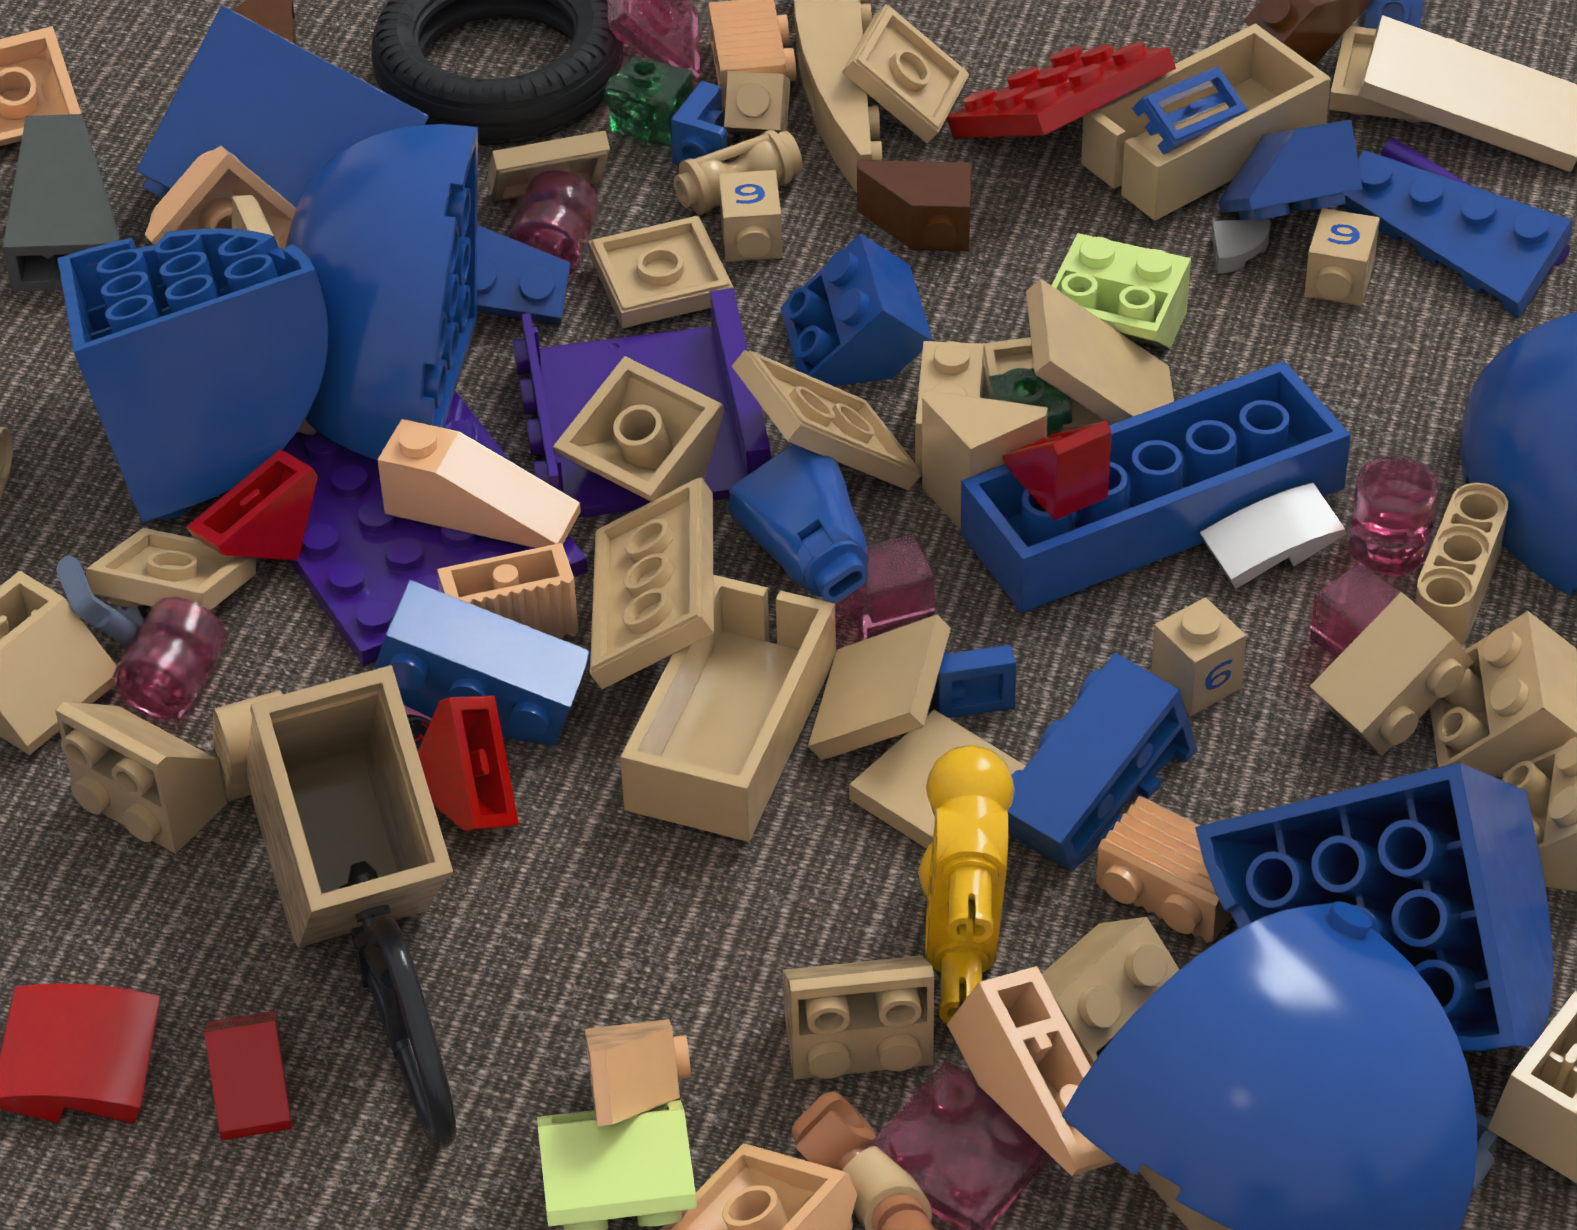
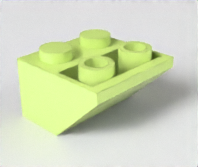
[1051,233,1191,349]
[537,1100,697,1230]

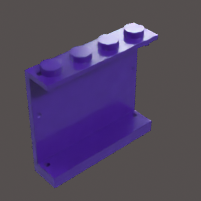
[513,288,771,518]

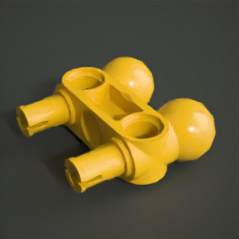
[918,744,1015,1023]

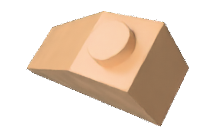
[377,419,581,548]
[947,966,1116,1176]
[585,1019,691,1126]

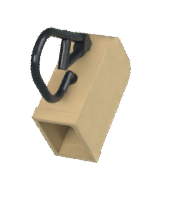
[246,665,457,1149]

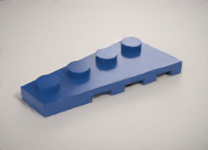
[1340,150,1572,318]
[477,225,570,325]

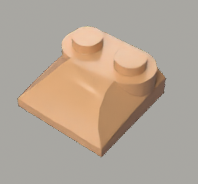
[0,26,81,146]
[145,146,297,249]
[661,1143,857,1230]

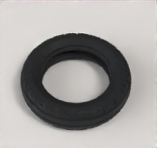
[371,0,624,144]

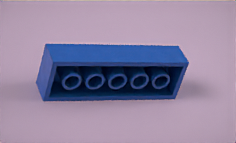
[961,360,1351,613]

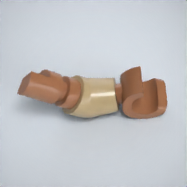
[791,1091,935,1230]

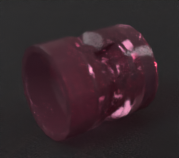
[509,170,599,275]
[1349,456,1439,576]
[113,597,227,720]

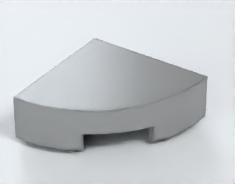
[1211,219,1270,274]

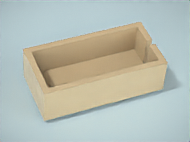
[1081,24,1331,221]
[620,575,836,842]

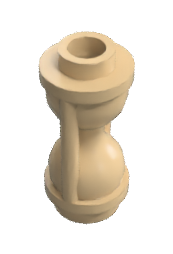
[674,130,803,215]

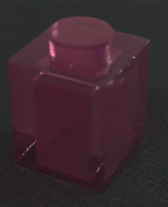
[837,534,935,640]
[1310,563,1416,658]

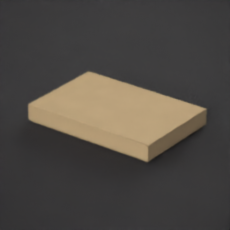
[1026,279,1174,425]
[732,350,921,491]

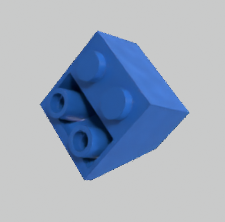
[1218,120,1363,220]
[780,233,933,386]

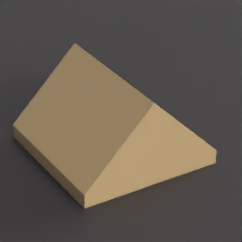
[553,356,725,502]
[922,390,1048,530]

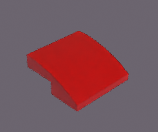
[0,983,160,1124]

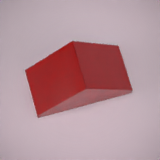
[1002,420,1112,521]
[187,449,318,560]
[418,696,519,831]
[204,1010,292,1141]

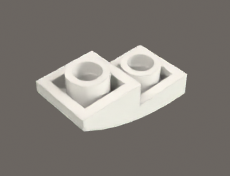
[1200,483,1347,590]

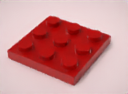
[946,42,1176,138]

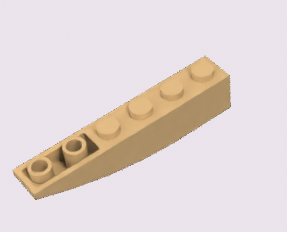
[793,0,882,193]

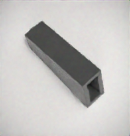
[2,114,120,291]

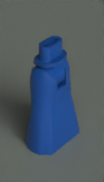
[728,444,869,603]

